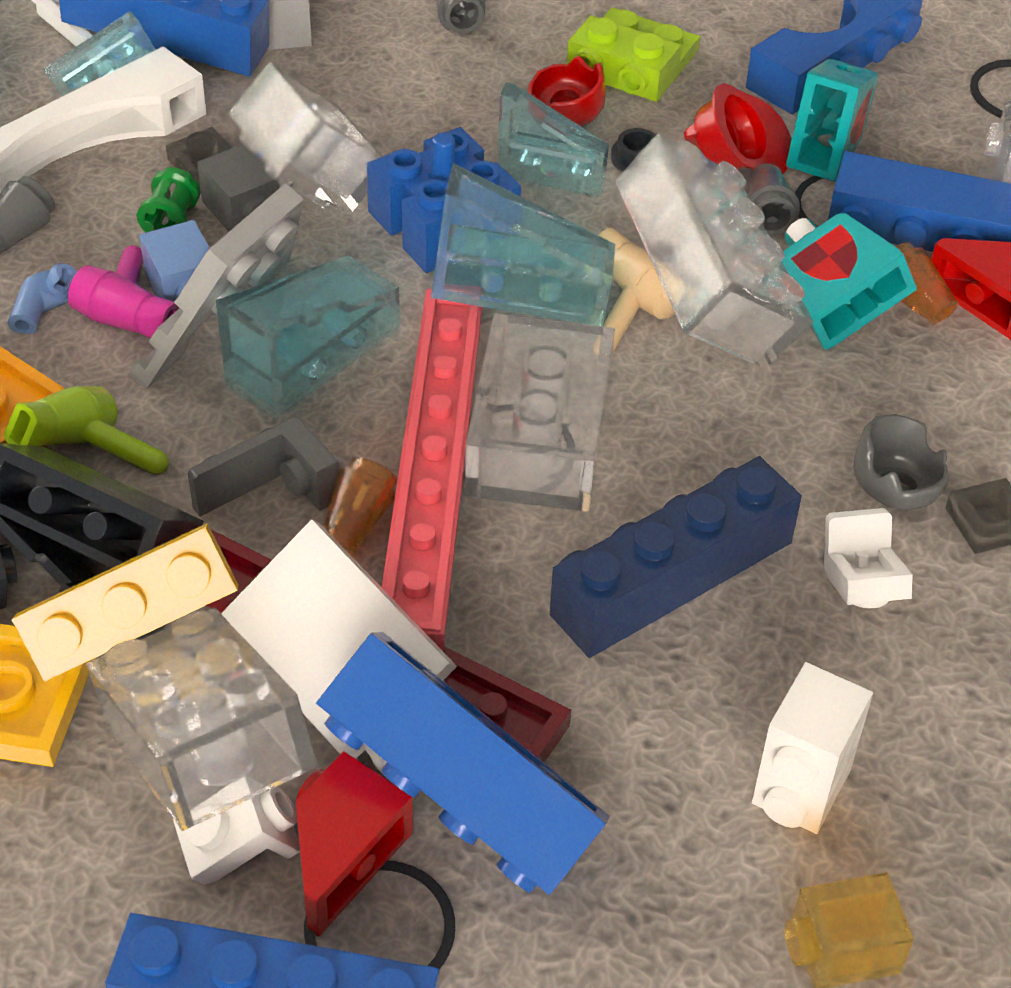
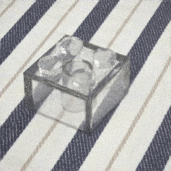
[229,62,383,213]

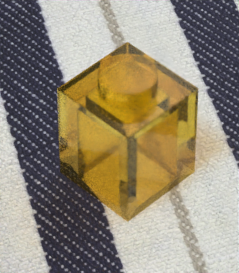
[785,872,914,988]

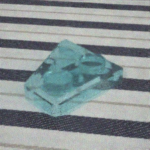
[498,82,609,197]

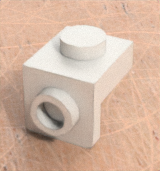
[824,508,913,608]
[173,772,300,885]

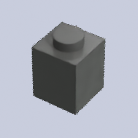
[197,143,280,232]

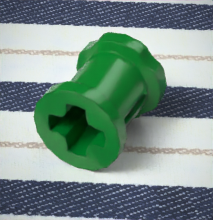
[136,167,201,233]

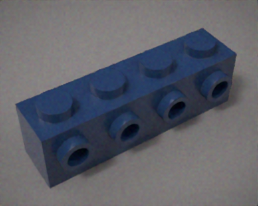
[549,456,802,658]

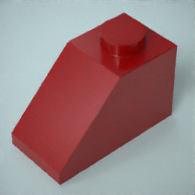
[925,238,1011,340]
[296,751,413,937]

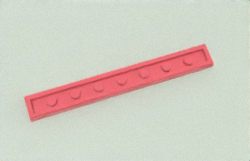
[382,289,483,651]

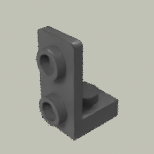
[188,416,341,517]

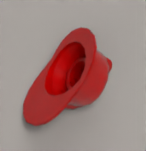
[684,83,792,174]

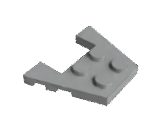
[128,183,304,388]

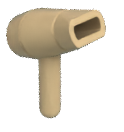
[593,228,689,354]

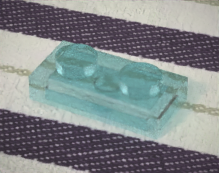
[43,11,155,97]

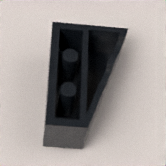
[0,443,204,649]

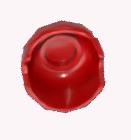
[528,56,606,131]

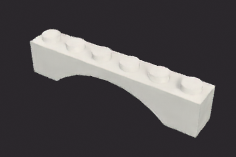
[0,47,206,193]

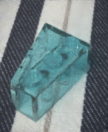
[431,163,615,327]
[216,255,400,420]

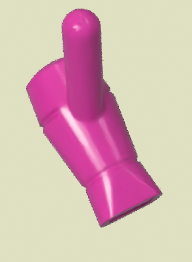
[68,245,179,339]

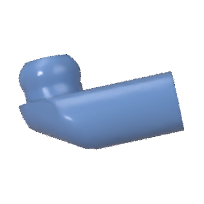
[7,263,77,334]

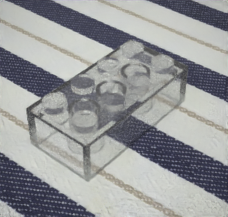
[615,133,814,367]

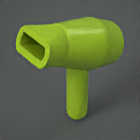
[4,386,169,474]

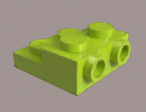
[567,7,701,102]

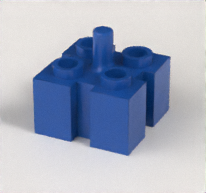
[367,126,521,274]

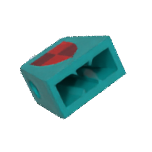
[786,59,878,182]
[777,213,917,350]

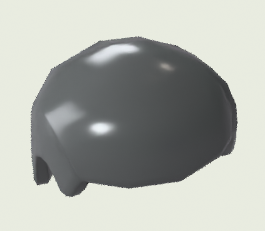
[853,414,949,511]

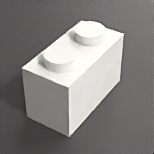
[752,662,873,834]

